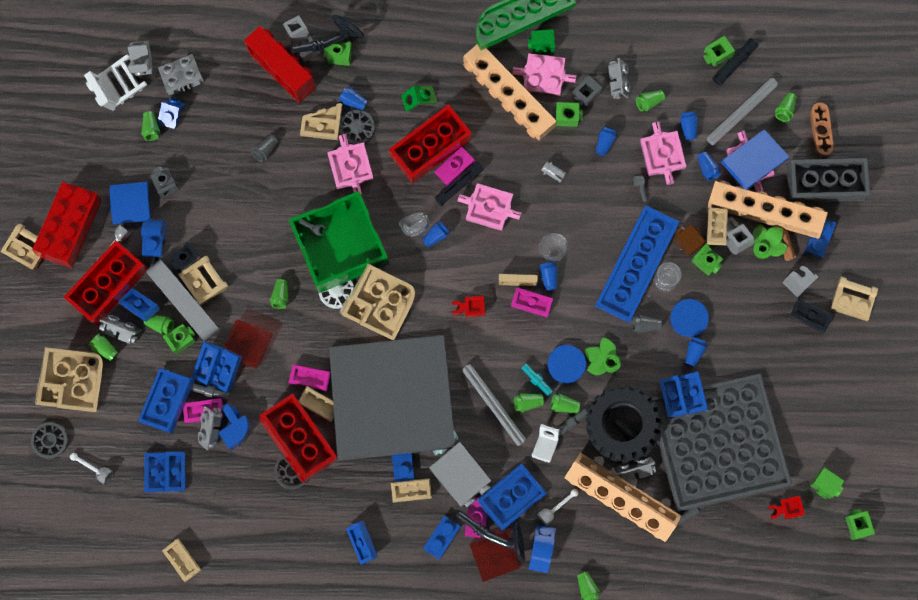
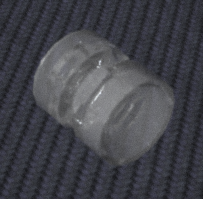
[654,262,682,292]

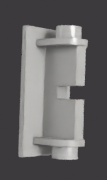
[608,58,630,99]
[99,315,142,344]
[198,406,222,450]
[613,456,656,482]

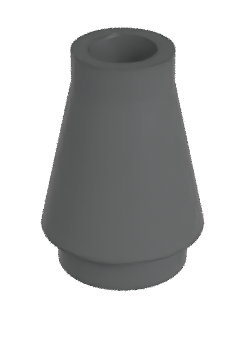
[251,135,278,162]
[632,315,662,334]

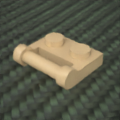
[0,224,42,271]
[178,256,229,306]
[830,276,878,321]

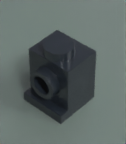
[171,241,201,271]

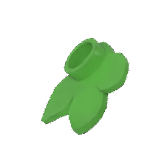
[753,224,788,259]
[585,338,621,375]

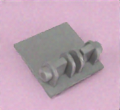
[158,54,204,96]

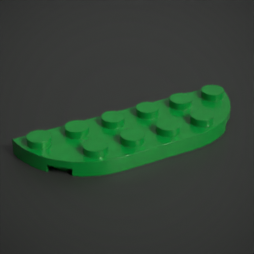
[476,0,576,50]

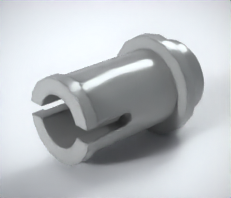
[541,161,566,183]

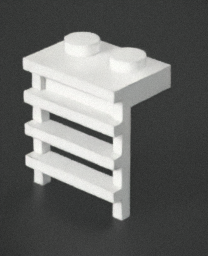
[84,54,147,111]

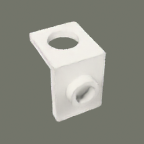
[532,424,560,463]

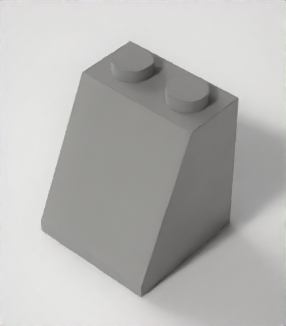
[430,442,492,508]

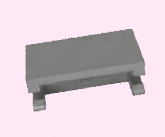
[782,266,818,297]

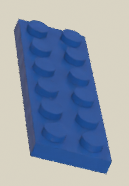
[595,205,679,323]

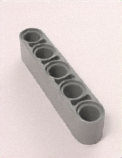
[146,259,219,341]

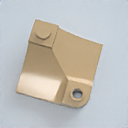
[339,264,415,341]
[35,347,103,412]

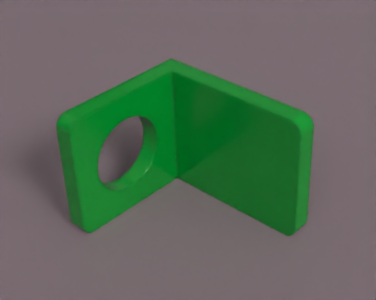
[401,86,437,112]

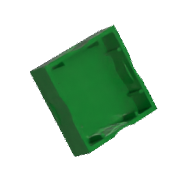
[289,191,389,293]

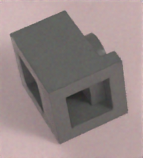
[573,75,603,107]
[150,167,179,199]

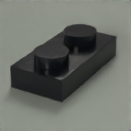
[789,299,833,333]

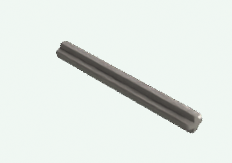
[706,78,778,145]
[463,364,526,446]

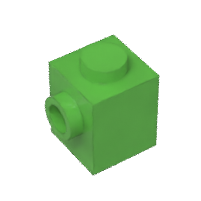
[810,467,844,499]

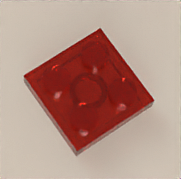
[224,319,272,370]
[469,531,520,582]

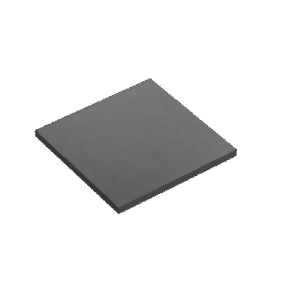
[329,335,455,461]
[651,373,793,512]

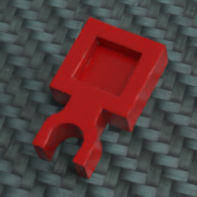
[452,296,486,317]
[768,496,805,520]

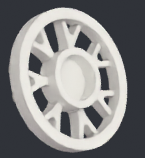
[319,280,354,309]

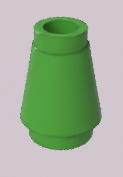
[636,90,665,111]
[775,93,797,122]
[141,111,160,141]
[270,279,289,309]
[144,315,174,335]
[89,334,118,361]
[514,393,544,412]
[550,393,580,413]
[577,572,600,600]

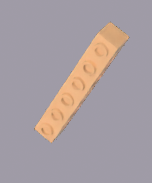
[463,44,556,141]
[708,181,828,239]
[565,452,681,542]

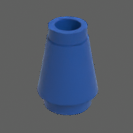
[339,87,368,110]
[680,112,698,140]
[595,127,617,156]
[697,152,721,181]
[421,221,450,248]
[539,262,558,291]
[685,337,707,367]

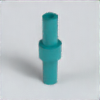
[521,363,553,396]

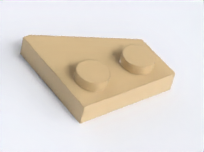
[300,103,343,140]

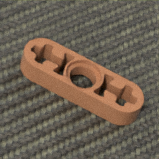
[810,103,834,157]

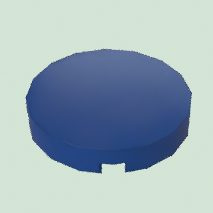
[670,299,709,338]
[547,345,586,384]

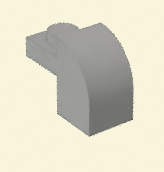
[283,15,320,62]
[128,40,153,76]
[726,216,754,255]

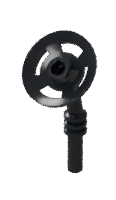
[291,15,364,54]
[456,510,525,563]

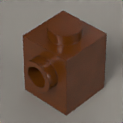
[674,224,706,257]

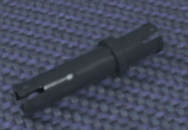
[712,38,759,86]
[434,161,484,207]

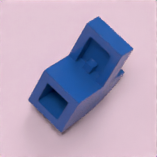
[141,220,167,257]
[218,403,250,451]
[529,525,556,573]

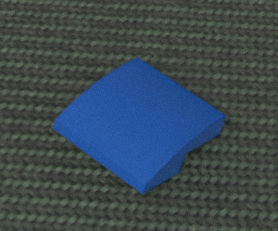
[110,181,152,224]
[192,342,242,392]
[659,372,709,418]
[144,452,185,493]

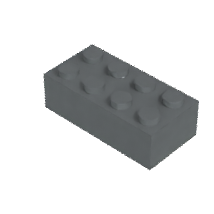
[787,158,870,203]

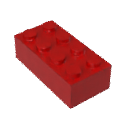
[244,26,316,104]
[389,104,472,184]
[32,182,102,269]
[63,240,148,326]
[259,394,337,483]

